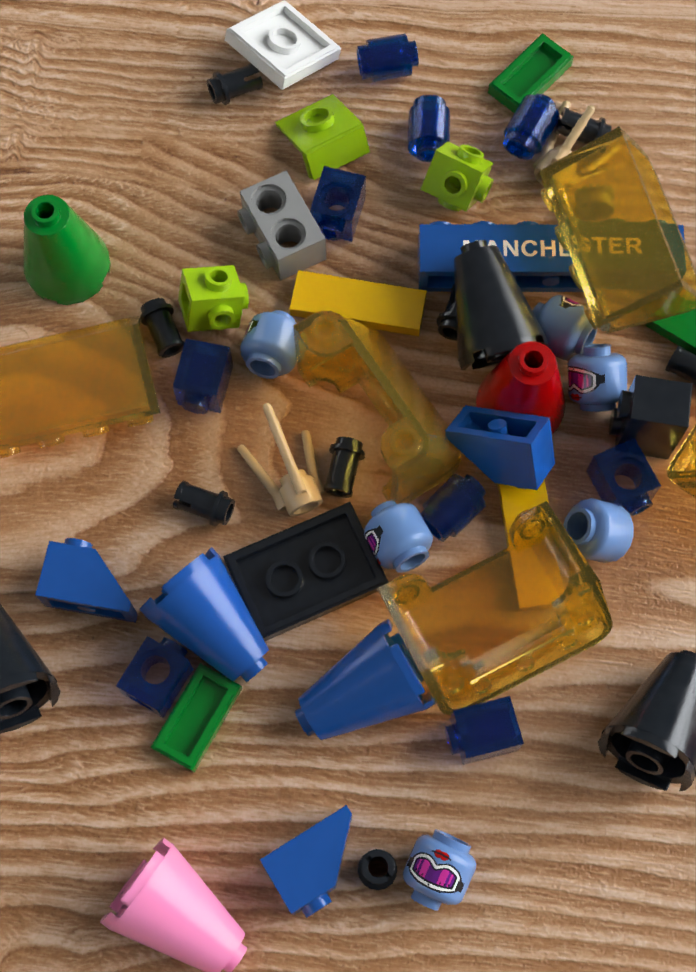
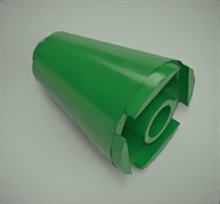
[23,195,111,305]

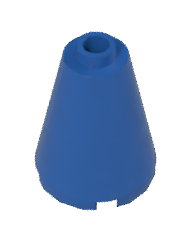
[140,548,269,683]
[295,619,436,740]

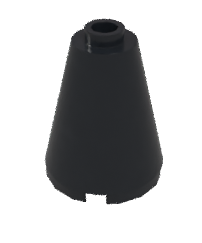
[454,240,548,370]
[0,604,61,734]
[598,650,696,791]

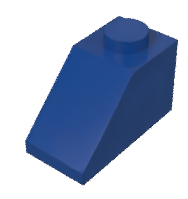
[445,405,555,490]
[35,538,138,623]
[260,805,352,918]

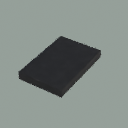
[223,502,389,641]

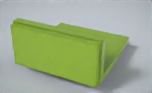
[275,94,370,180]

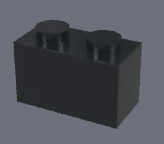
[609,375,693,459]

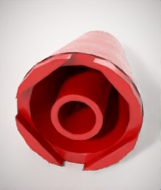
[476,341,566,434]

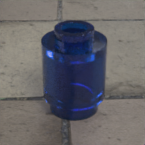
[356,33,419,82]
[503,94,560,160]
[408,95,450,162]
[421,474,486,542]

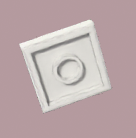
[225,0,341,90]

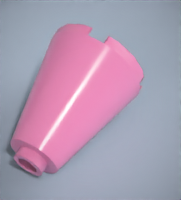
[100,837,247,972]

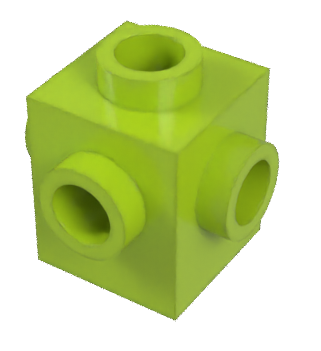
[420,141,494,212]
[178,265,249,332]

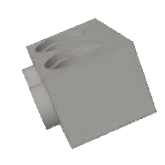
[237,170,326,281]

